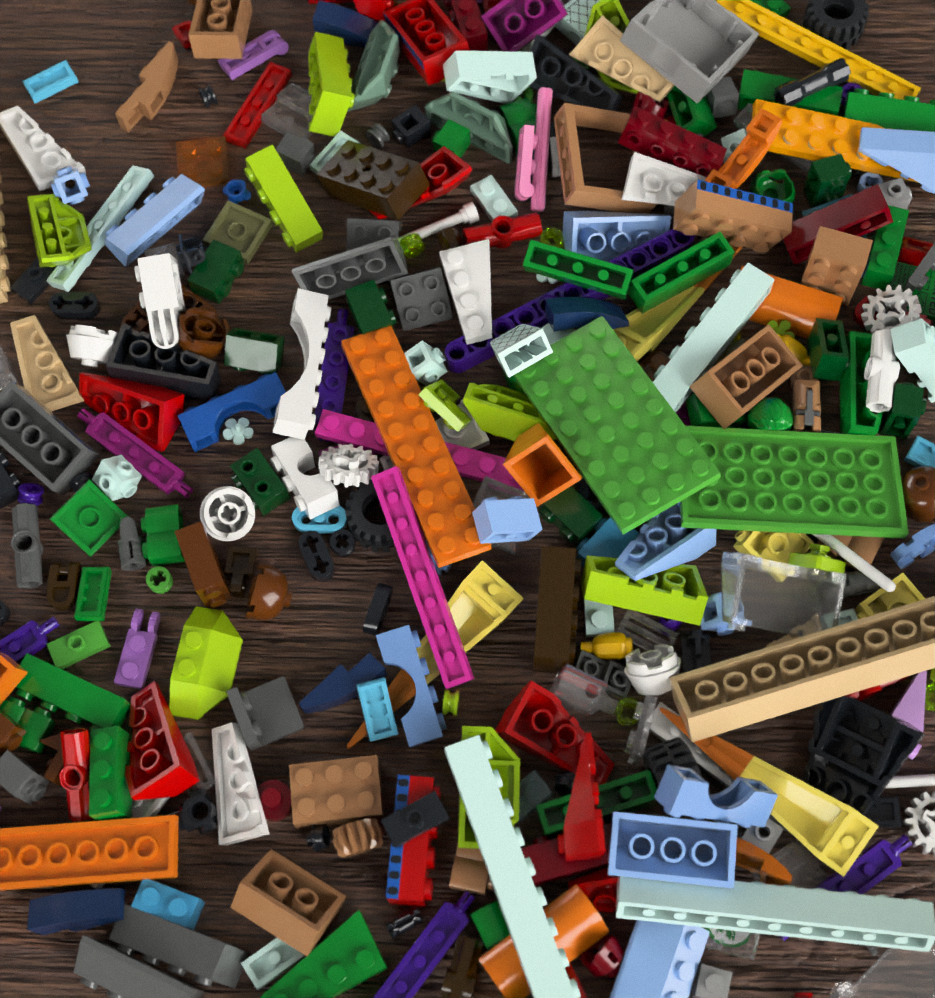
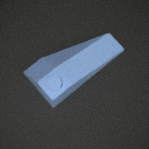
[858,127,935,194]
[562,211,671,262]
[615,502,716,581]

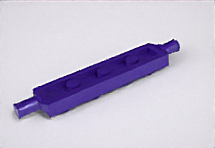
[314,309,354,442]
[0,616,60,664]
[779,834,912,941]
[374,890,475,998]

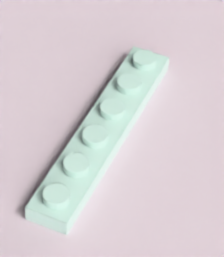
[46,166,154,292]

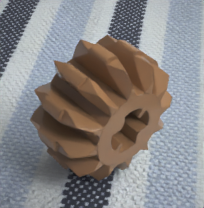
[332,818,383,858]

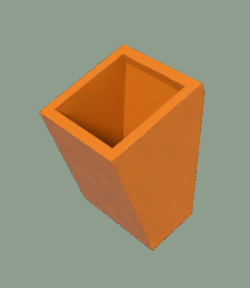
[503,423,582,507]

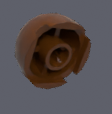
[178,308,230,359]
[901,466,935,523]
[245,563,293,621]

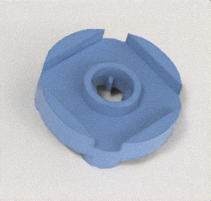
[890,524,935,570]

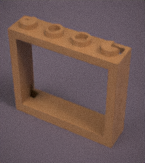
[554,103,657,214]

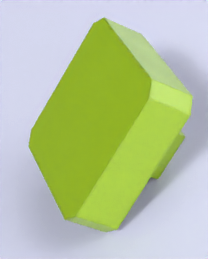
[788,543,846,575]

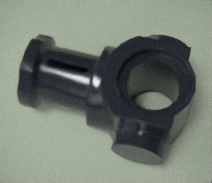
[156,789,218,835]

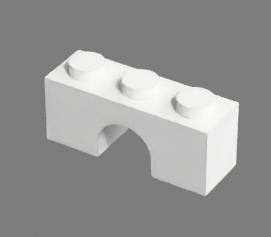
[270,437,339,519]

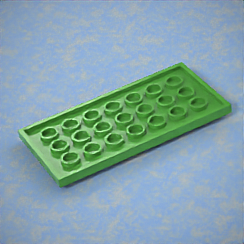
[513,316,721,535]
[680,426,909,539]

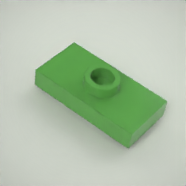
[46,621,111,669]

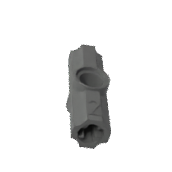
[11,503,44,589]

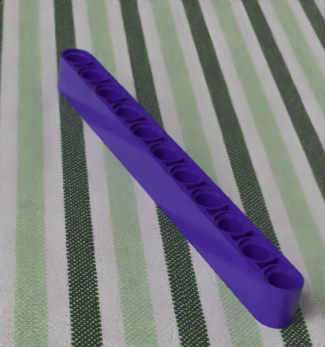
[445,229,694,373]

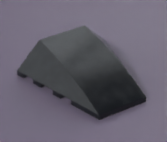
[803,695,925,816]

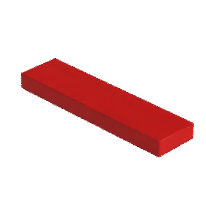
[223,61,292,149]

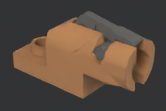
[789,365,821,433]

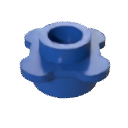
[222,179,252,204]

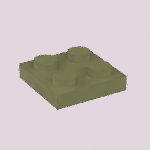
[203,200,273,264]

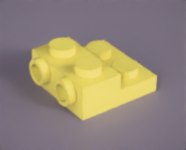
[733,530,814,584]
[855,573,925,619]

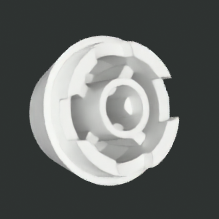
[66,325,119,367]
[200,486,255,541]
[624,644,681,695]

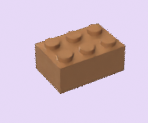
[189,0,253,59]
[800,226,873,306]
[289,755,385,829]
[230,849,346,956]

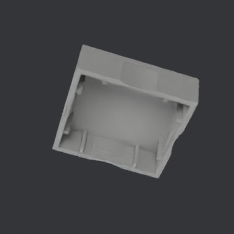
[620,0,759,104]

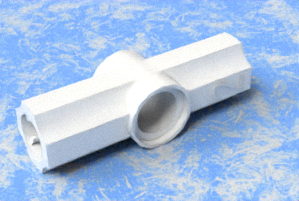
[864,329,900,413]

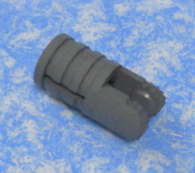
[117,516,146,571]
[821,571,879,600]

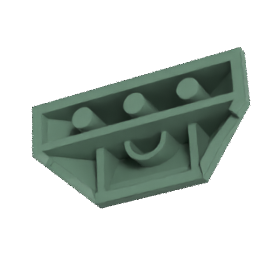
[347,20,400,112]
[425,92,513,164]

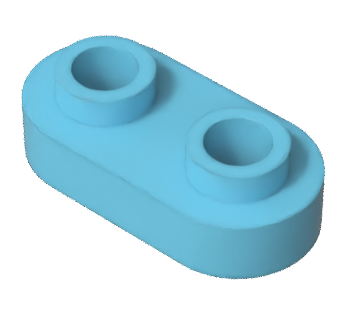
[292,506,347,534]

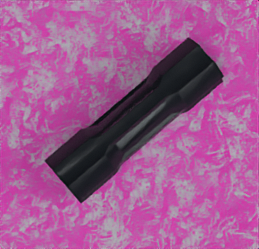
[773,58,851,106]

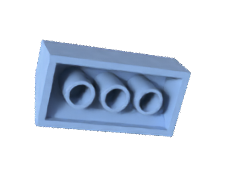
[105,174,205,267]
[608,812,737,888]
[610,920,709,998]

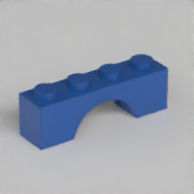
[178,372,286,452]

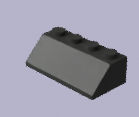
[292,235,408,300]
[74,935,205,998]

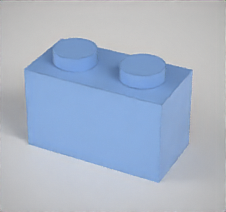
[472,496,542,544]

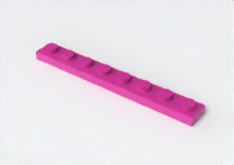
[315,409,524,493]
[371,466,475,689]

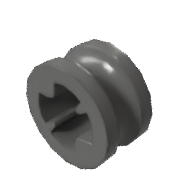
[365,123,390,149]

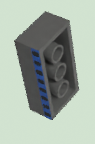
[0,381,100,495]

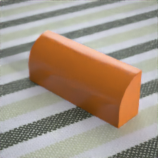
[741,266,843,339]
[478,884,610,998]

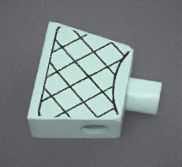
[553,0,600,45]
[490,324,553,377]

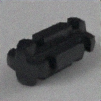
[386,907,423,937]

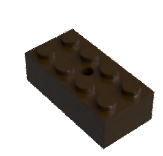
[316,140,430,221]
[533,546,581,674]

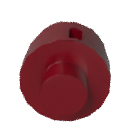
[632,91,669,119]
[257,780,292,821]
[579,935,625,978]

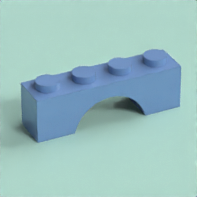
[376,625,447,748]
[654,765,778,828]

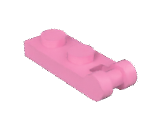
[515,125,538,201]

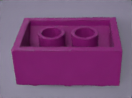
[481,0,568,52]

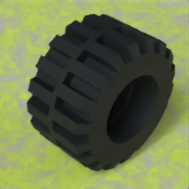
[802,0,869,50]
[345,479,396,552]
[643,737,702,818]

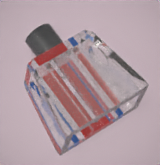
[550,664,618,716]

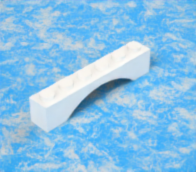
[272,288,331,440]

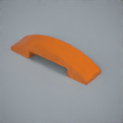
[704,108,783,189]
[735,837,792,886]

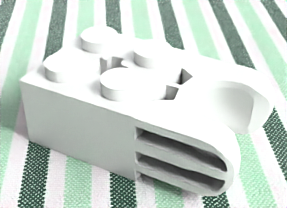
[135,253,186,349]

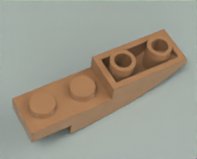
[115,41,178,133]

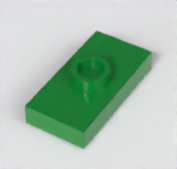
[74,567,112,621]

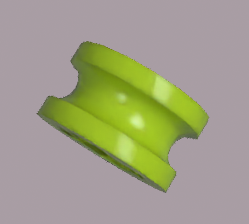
[442,689,460,716]

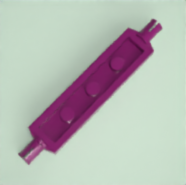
[77,408,193,498]

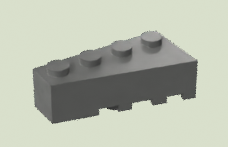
[109,904,249,989]

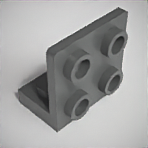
[346,218,402,251]
[388,266,453,331]
[226,676,304,751]

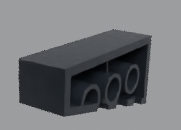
[529,34,623,112]
[106,323,221,401]

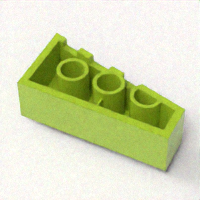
[308,32,354,137]
[244,144,323,253]
[580,555,708,626]

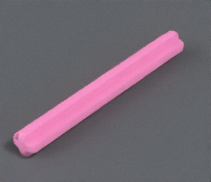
[531,87,552,212]

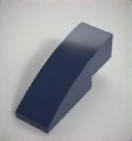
[312,0,378,48]
[546,297,629,332]
[298,652,387,714]
[27,888,125,936]

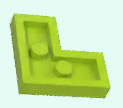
[419,379,472,432]

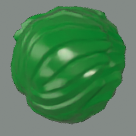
[749,169,796,203]
[747,397,793,431]

